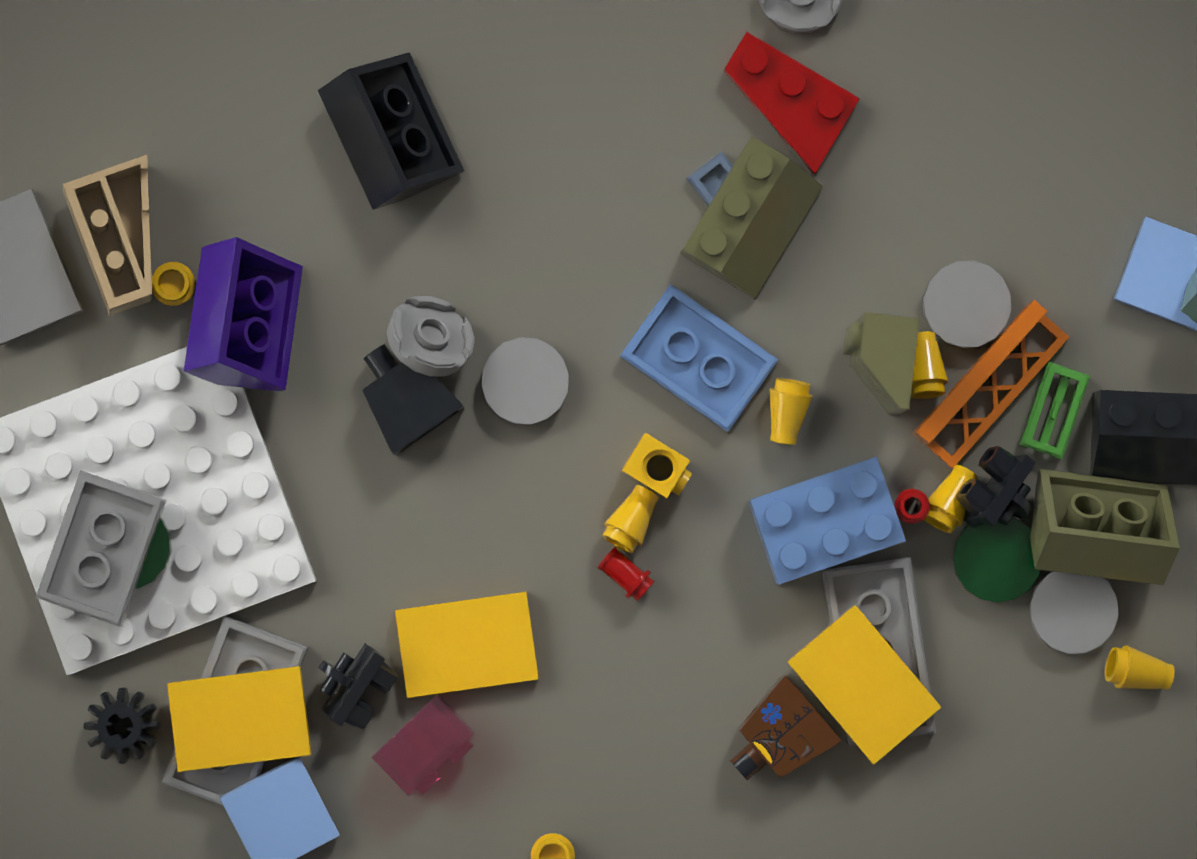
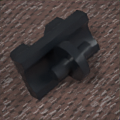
[955,446,1036,528]
[318,643,398,729]

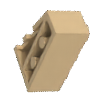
[63,155,152,316]

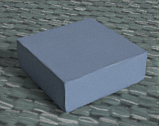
[687,151,733,206]

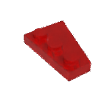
[724,31,860,175]

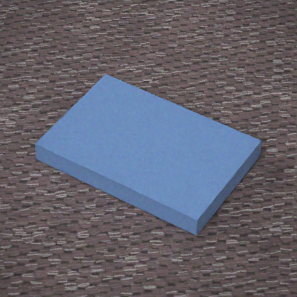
[620,284,778,433]

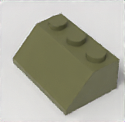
[679,136,823,299]
[843,312,920,415]
[1030,469,1180,585]

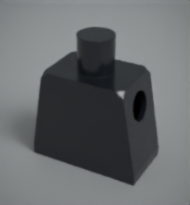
[363,344,464,456]

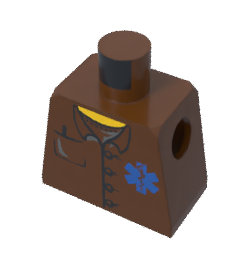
[730,674,841,780]

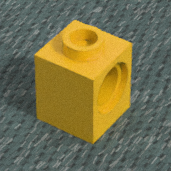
[622,432,693,499]

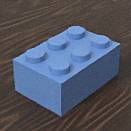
[748,457,906,584]

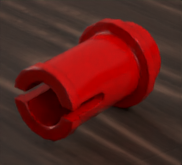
[894,488,930,524]
[597,546,655,602]

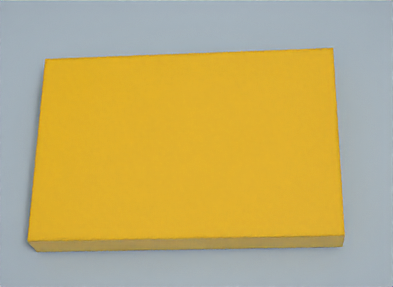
[395,591,539,698]
[787,605,941,765]
[167,666,312,772]

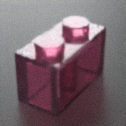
[372,694,475,796]

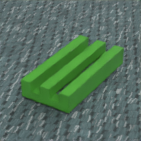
[1019,362,1090,460]

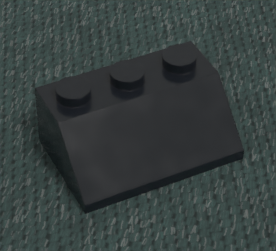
[317,52,464,210]
[1090,390,1197,485]

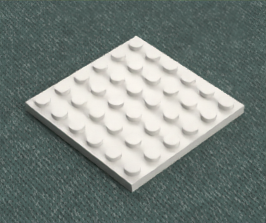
[0,347,317,675]

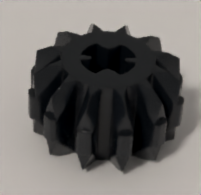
[84,687,161,764]

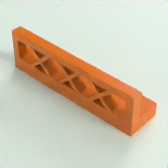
[912,300,1070,469]

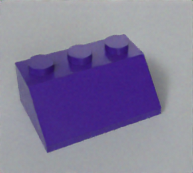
[183,237,303,392]

